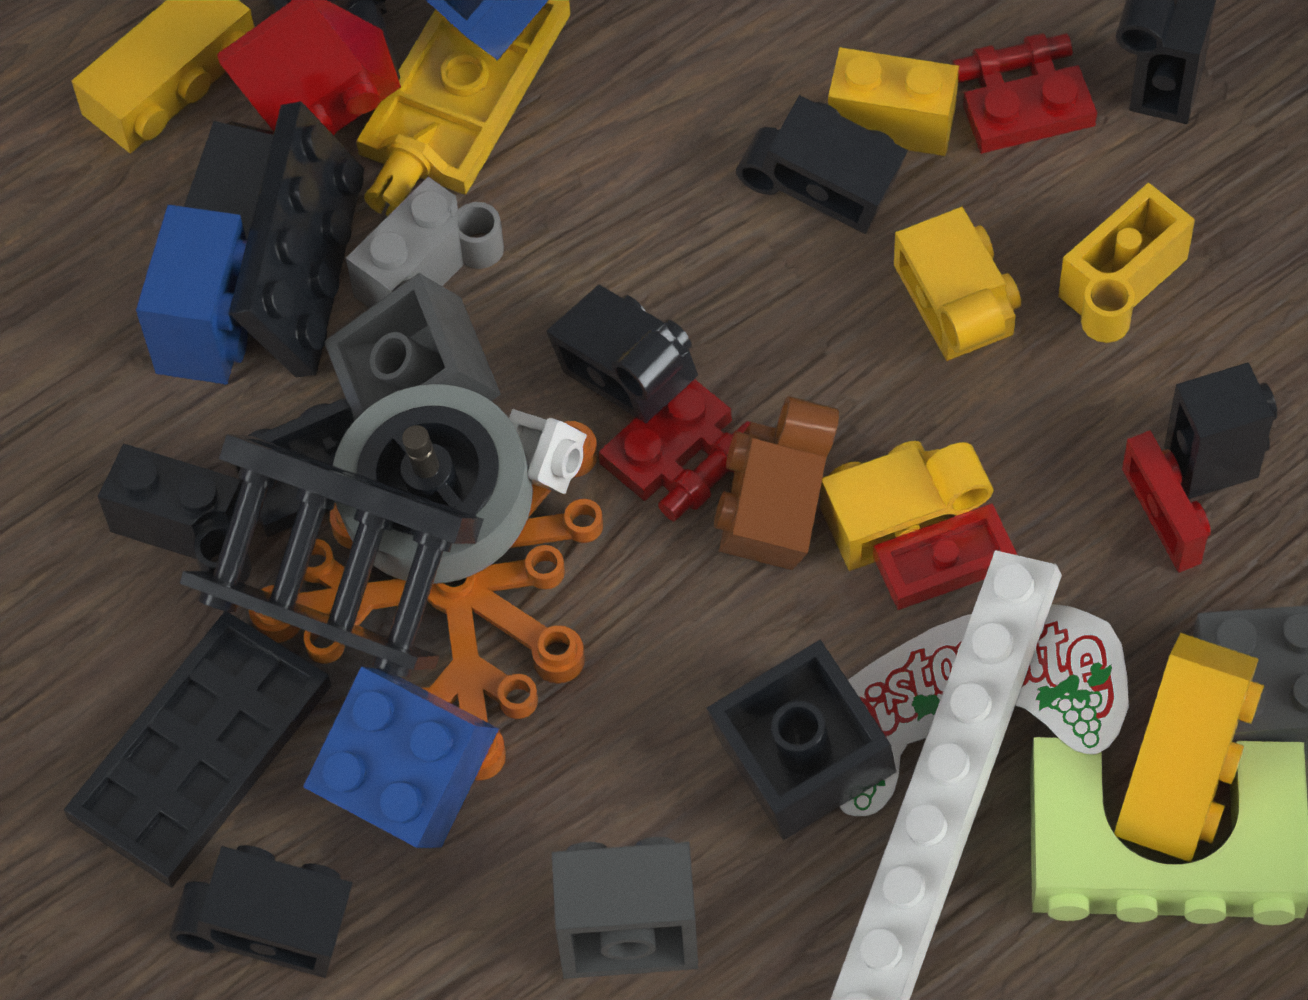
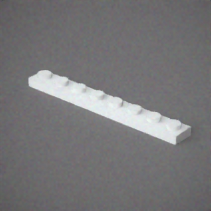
[831,550,1062,1000]

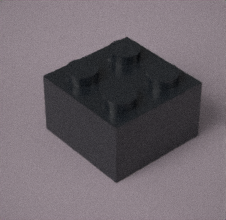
[706,639,897,841]

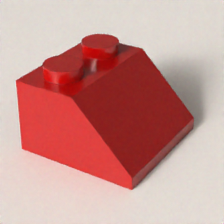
[217,0,401,136]

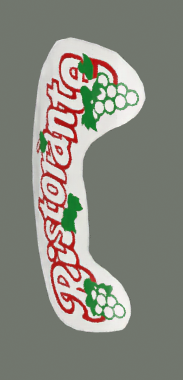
[840,604,1129,816]

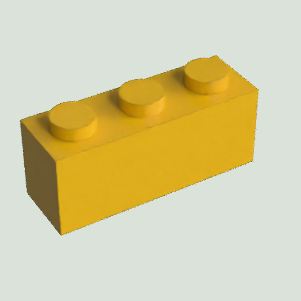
[71,0,254,154]
[1114,633,1264,862]

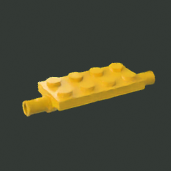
[356,0,571,217]

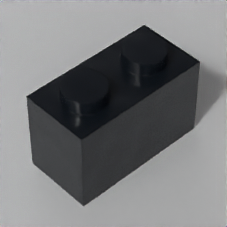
[1164,362,1277,499]

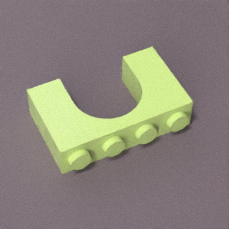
[1030,737,1308,925]

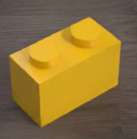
[828,47,959,156]

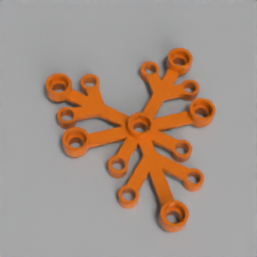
[249,421,603,781]

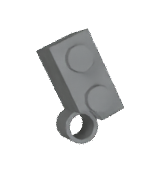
[346,177,504,308]

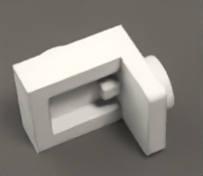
[509,409,587,494]

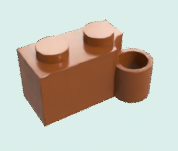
[714,396,839,570]

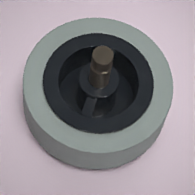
[333,384,533,584]

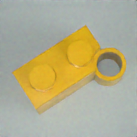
[1058,182,1195,343]
[894,206,1021,361]
[820,441,994,571]

